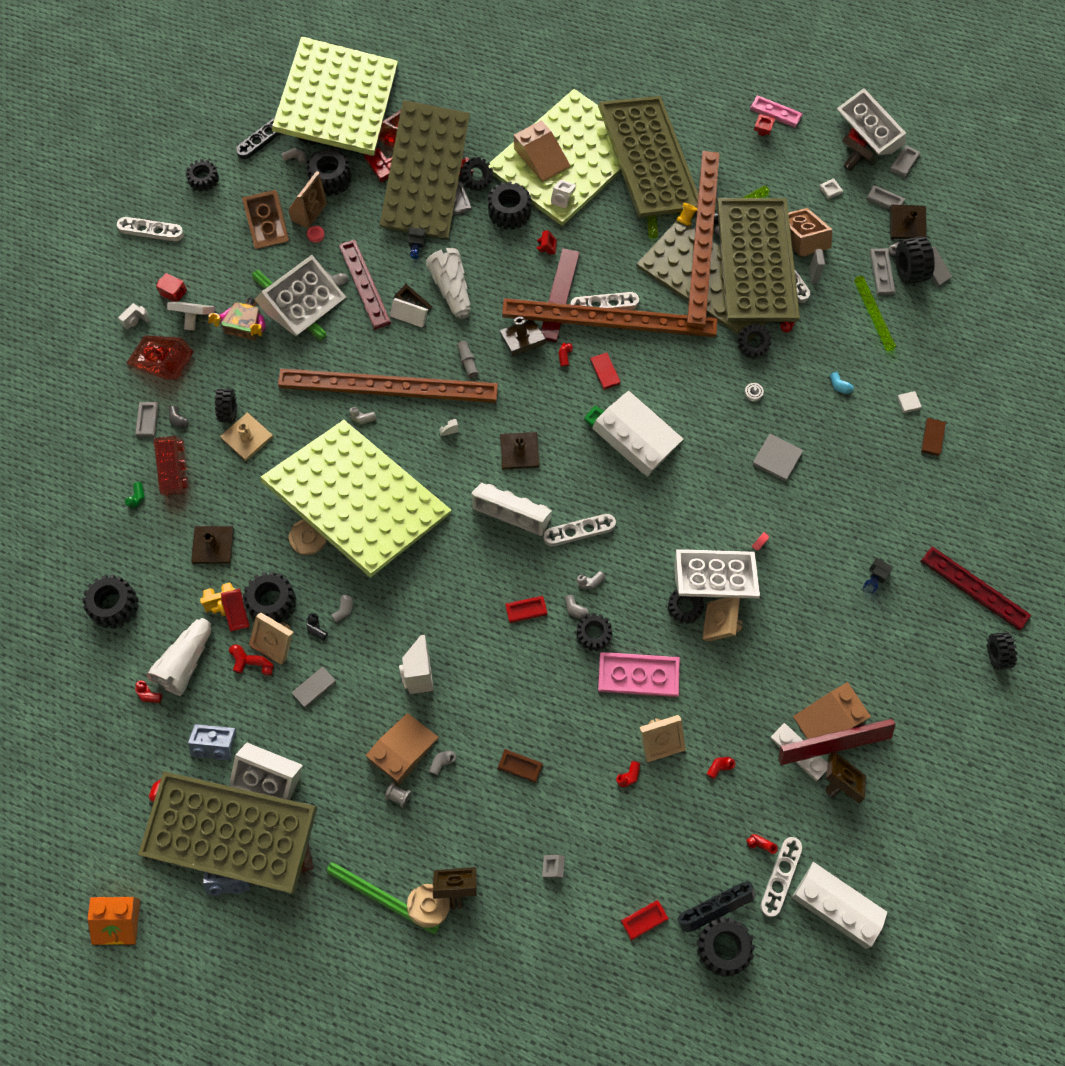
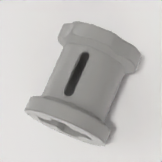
[384,782,411,808]

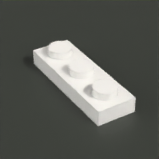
[770,723,828,781]

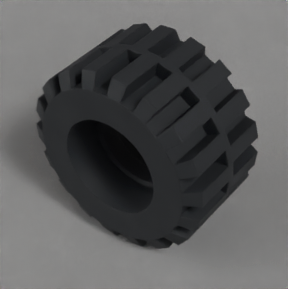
[306,149,352,196]
[488,182,531,230]
[895,236,935,284]
[243,572,296,623]
[82,575,139,629]
[697,918,755,977]

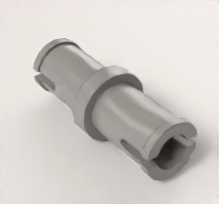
[456,341,479,378]

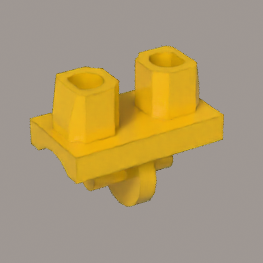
[200,583,235,617]

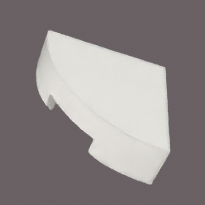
[439,419,458,436]

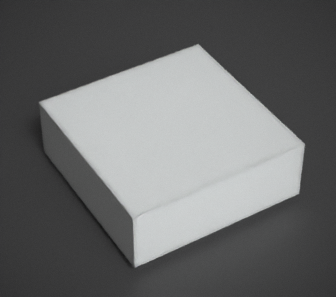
[819,179,843,200]
[897,391,922,413]

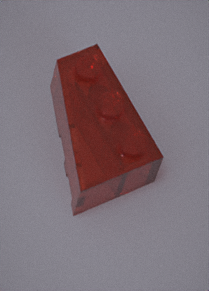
[153,435,189,496]

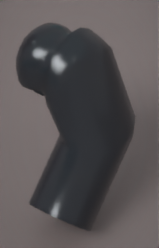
[306,613,328,641]

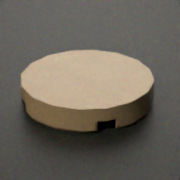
[289,519,327,555]
[407,884,450,928]

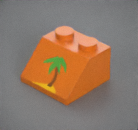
[88,897,140,945]

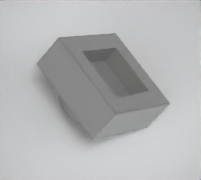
[542,855,565,878]

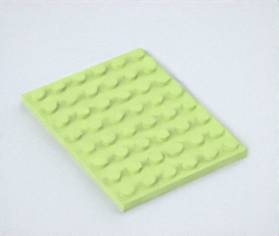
[272,37,398,156]
[489,89,621,226]
[261,420,451,578]

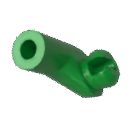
[125,482,145,508]

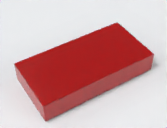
[590,352,620,390]
[221,588,250,632]
[505,596,548,623]
[621,900,669,941]

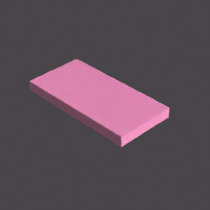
[598,652,680,697]

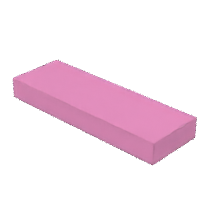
[750,95,803,128]

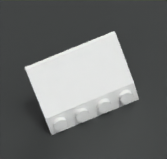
[254,255,346,336]
[592,391,683,477]
[674,550,760,598]

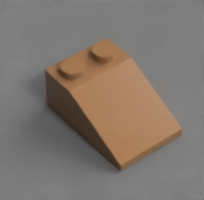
[514,120,570,182]
[289,171,327,229]
[242,190,289,249]
[788,208,832,257]
[793,682,871,739]
[366,713,439,786]

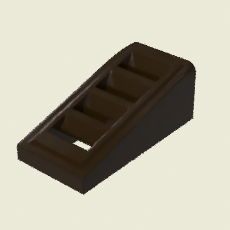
[394,284,432,312]

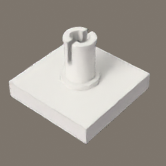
[167,302,215,330]

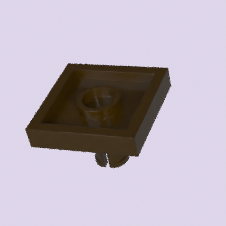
[842,135,878,171]
[890,204,926,239]
[500,317,546,356]
[500,432,539,470]
[191,526,234,564]
[825,751,866,804]
[433,867,477,909]

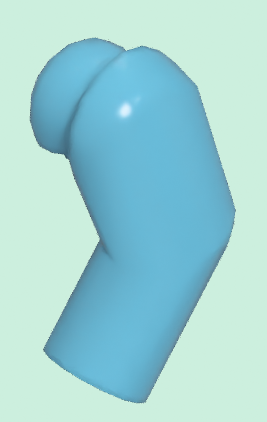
[830,372,854,394]

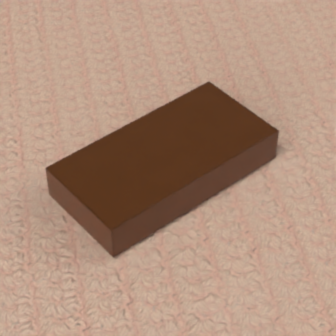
[921,418,946,456]
[497,749,543,783]

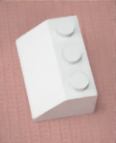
[399,635,434,694]
[229,743,303,800]

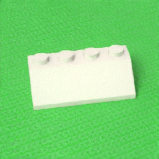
[837,89,906,155]
[471,483,552,536]
[791,862,887,949]

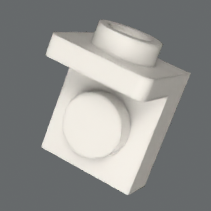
[551,180,576,208]
[118,303,150,330]

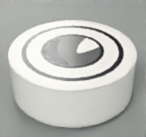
[744,383,764,401]

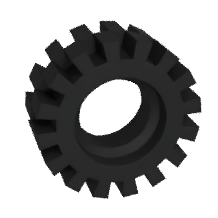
[460,157,493,191]
[186,159,219,192]
[737,324,772,358]
[215,389,237,422]
[668,590,704,624]
[576,613,612,651]
[986,632,1018,670]

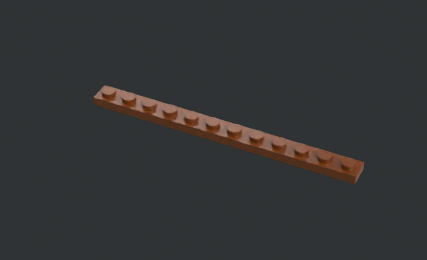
[686,151,719,328]
[502,298,717,337]
[278,369,498,403]

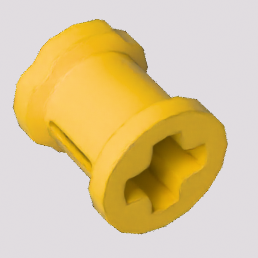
[677,203,698,226]

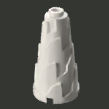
[426,248,471,319]
[146,618,211,696]

